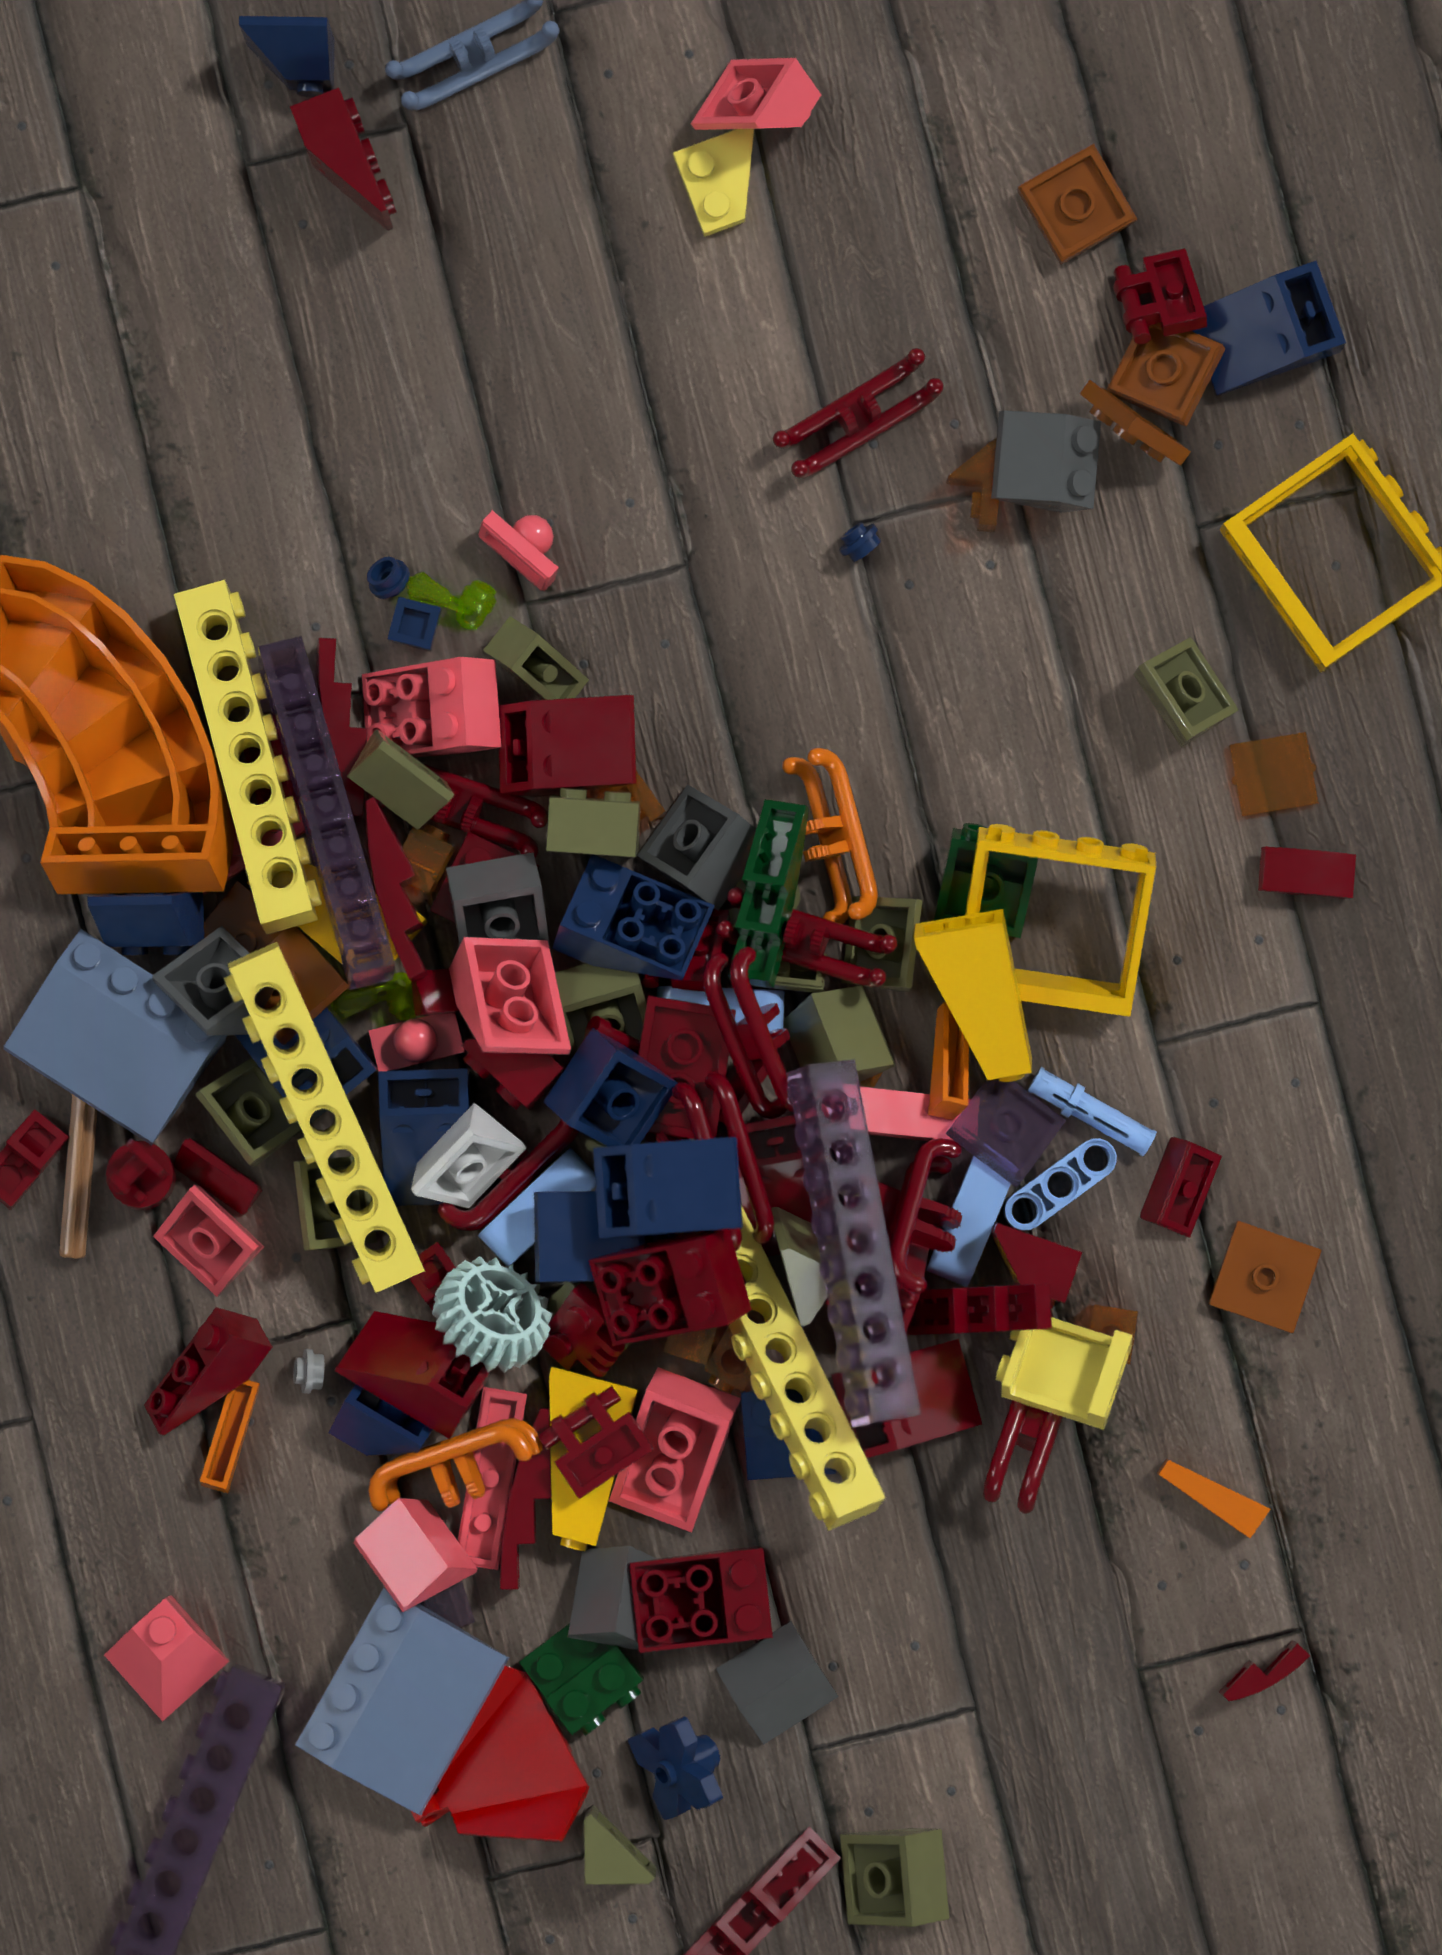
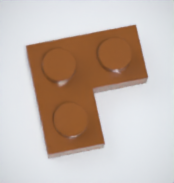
[1080,380,1191,466]

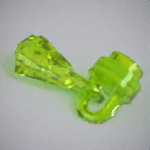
[406,572,497,630]
[331,972,417,1020]

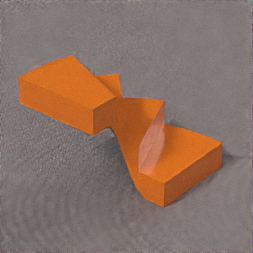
[0,555,235,894]

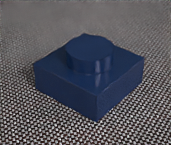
[387,596,442,652]

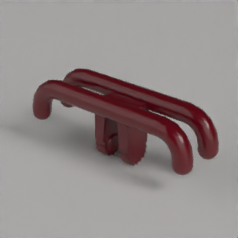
[773,348,944,479]
[371,763,548,858]
[716,887,898,988]
[703,947,808,1119]
[672,1072,775,1252]
[438,1119,580,1232]
[879,1138,963,1309]
[983,1400,1063,1514]

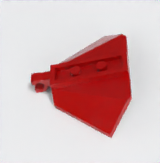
[410,1666,589,1842]

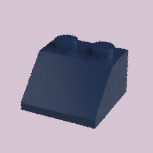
[88,892,205,955]
[543,1028,677,1146]

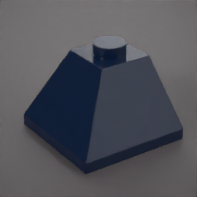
[239,16,335,97]
[328,1384,433,1456]
[741,1389,836,1480]

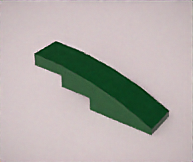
[728,799,809,988]

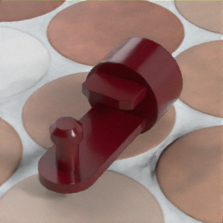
[106,1138,176,1210]

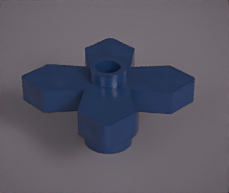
[628,1716,723,1820]

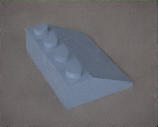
[3,929,227,1145]
[295,1588,509,1815]

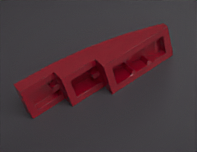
[317,638,367,822]
[366,797,429,983]
[904,1283,1052,1335]
[500,1408,552,1590]
[683,1826,841,1955]

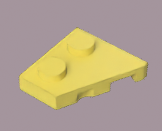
[673,129,754,237]

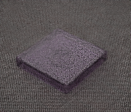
[946,1079,1066,1188]

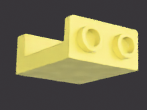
[996,1317,1133,1430]

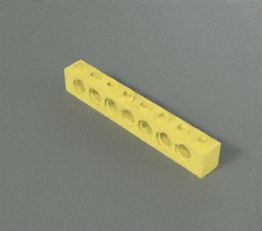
[174,580,322,934]
[224,942,425,1293]
[679,1205,886,1531]

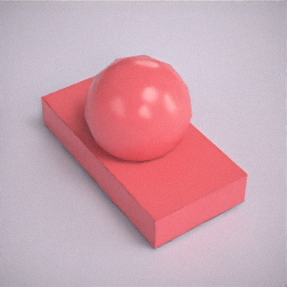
[478,510,559,591]
[368,1013,465,1072]

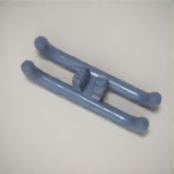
[385,0,559,111]

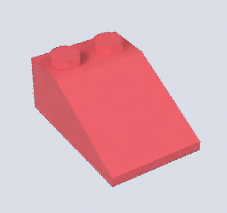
[449,937,571,1054]
[609,1367,741,1533]

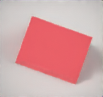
[153,1185,264,1297]
[354,1498,478,1612]

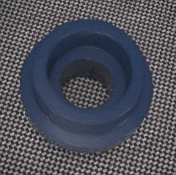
[839,522,881,562]
[367,557,410,599]

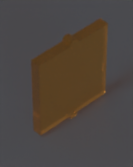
[1229,732,1318,817]

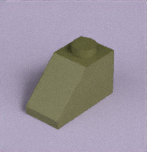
[483,616,589,700]

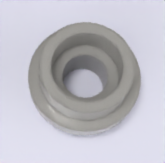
[293,1349,325,1394]

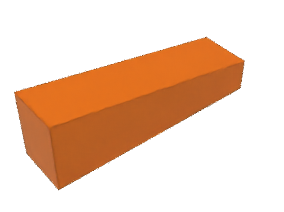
[928,1002,969,1120]
[199,1380,260,1494]
[1157,1459,1271,1539]

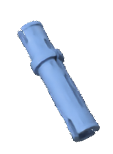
[1027,1066,1157,1156]

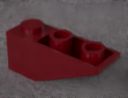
[144,1307,272,1435]

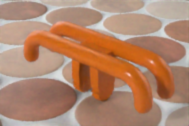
[782,748,878,924]
[368,1418,543,1512]

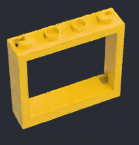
[1220,433,1442,673]
[965,824,1156,1017]

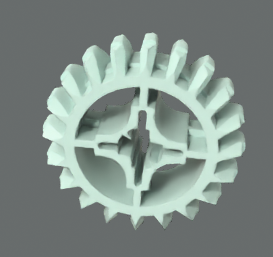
[432,1256,552,1373]

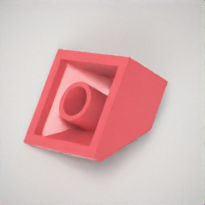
[691,58,821,130]
[104,1595,230,1722]

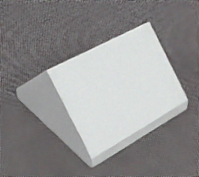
[411,1103,526,1208]

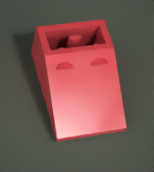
[362,657,501,758]

